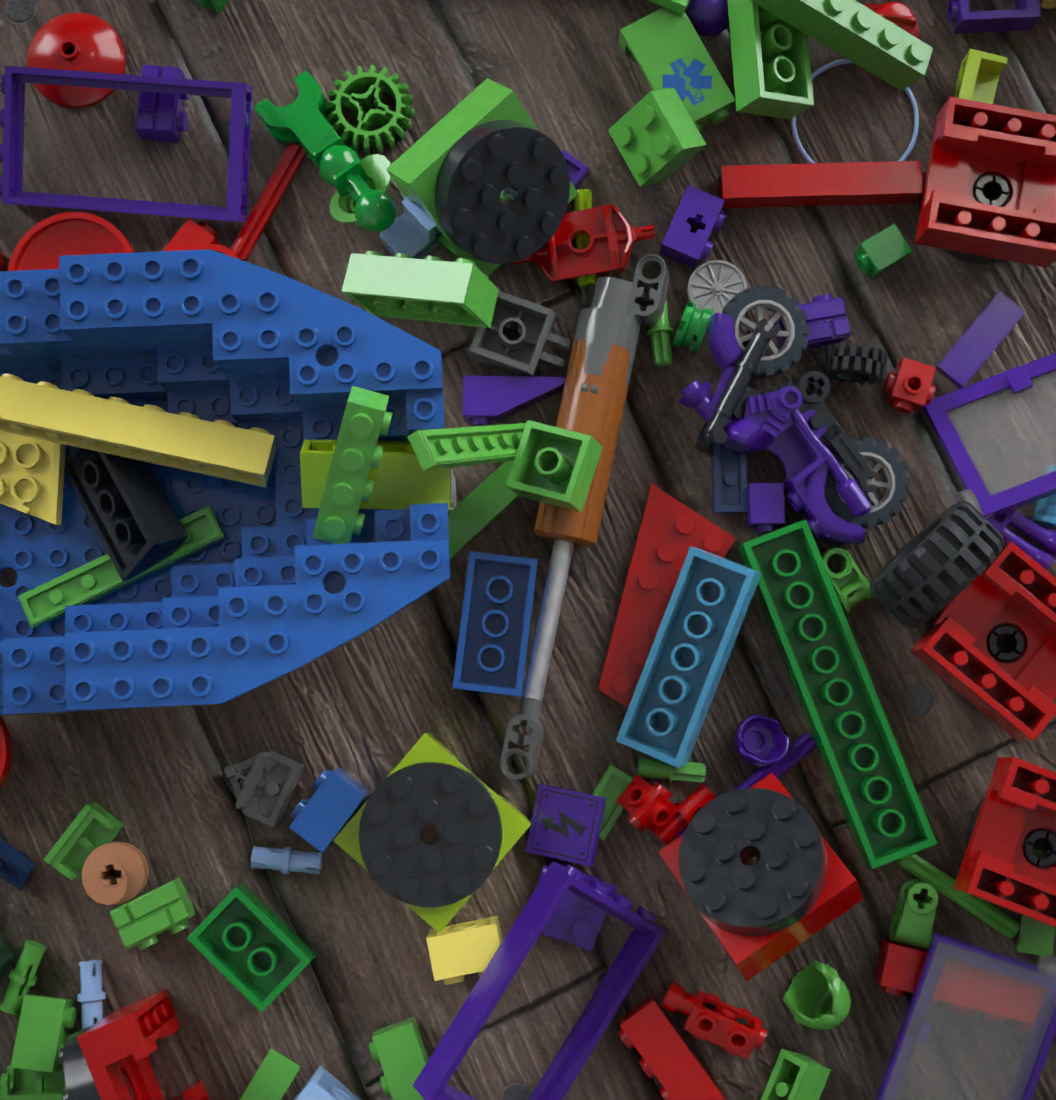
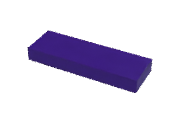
[936,291,1025,389]

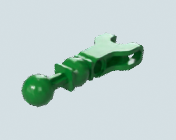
[254,70,397,233]

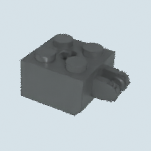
[469,291,573,376]

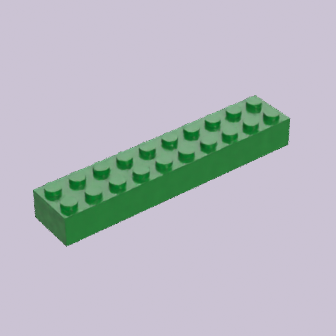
[737,519,937,869]

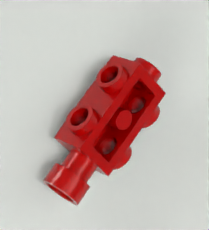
[661,981,767,1059]

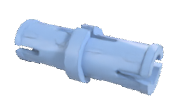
[251,846,323,875]
[77,960,106,1030]

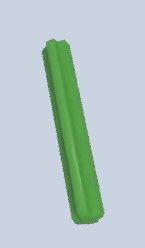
[896,853,1020,939]

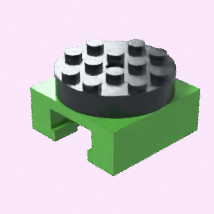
[386,78,579,276]

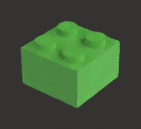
[608,88,707,187]
[505,420,603,513]

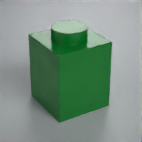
[854,223,912,280]

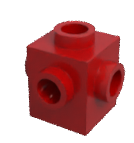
[883,357,936,414]
[616,774,679,836]

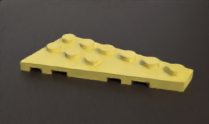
[0,431,66,526]

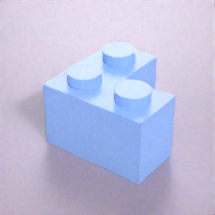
[379,195,442,259]

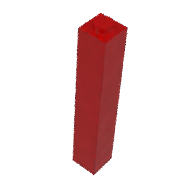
[718,161,926,209]

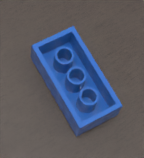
[452,551,538,697]

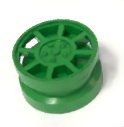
[672,301,713,354]

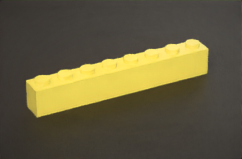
[0,374,276,488]

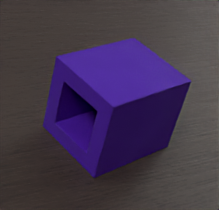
[746,483,785,533]

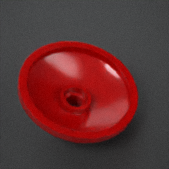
[27,12,126,108]

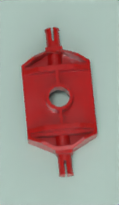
[512,204,656,286]

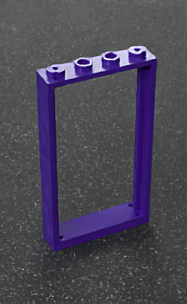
[0,66,253,222]
[413,862,666,1100]

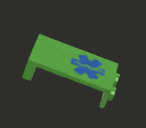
[618,7,735,133]

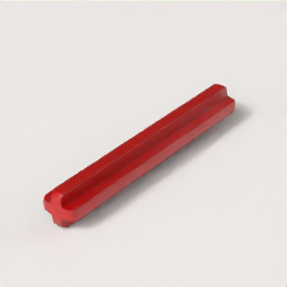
[230,143,306,261]

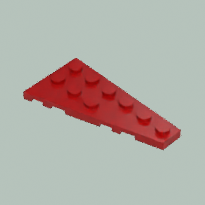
[598,484,736,708]

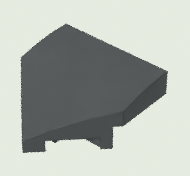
[223,751,305,828]

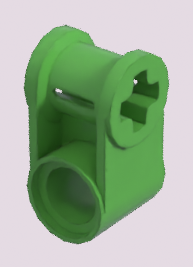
[820,548,874,615]
[889,878,938,949]

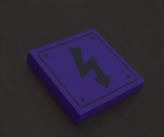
[525,784,606,866]

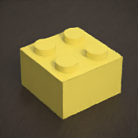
[426,915,503,985]

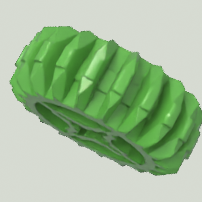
[325,64,415,156]

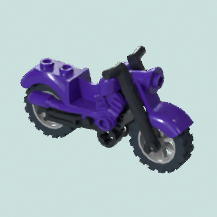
[678,285,910,544]

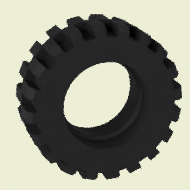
[870,500,1004,628]

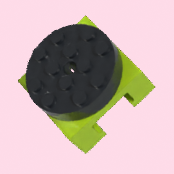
[333,733,531,934]

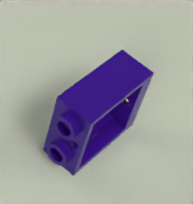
[947,0,1041,34]

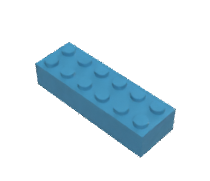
[616,547,762,768]

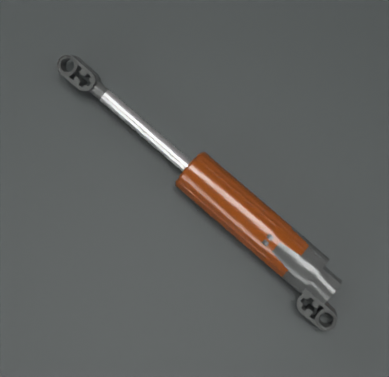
[500,254,670,780]

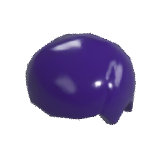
[685,0,729,36]
[734,714,790,767]

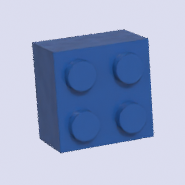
[289,768,372,853]

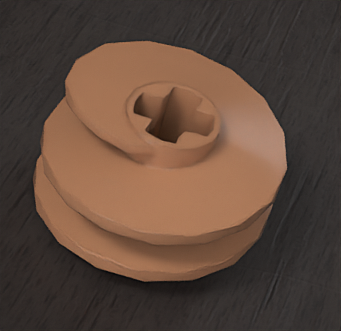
[82,841,149,905]

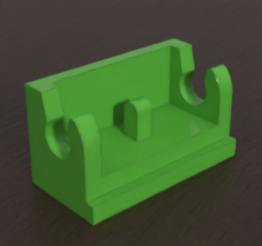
[43,802,125,881]
[0,1064,67,1100]

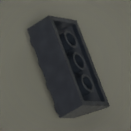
[64,447,188,581]

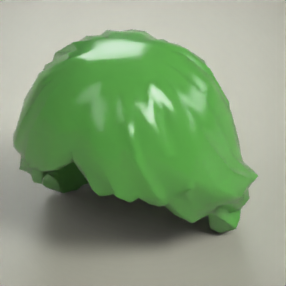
[783,961,851,1030]

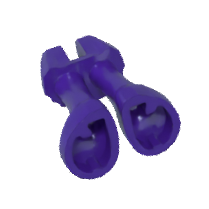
[976,492,1056,570]

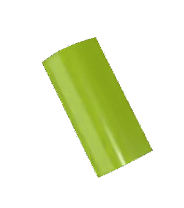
[300,439,452,511]

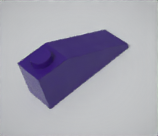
[463,375,565,426]

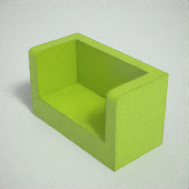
[953,49,1008,104]

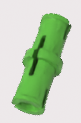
[0,940,47,1015]

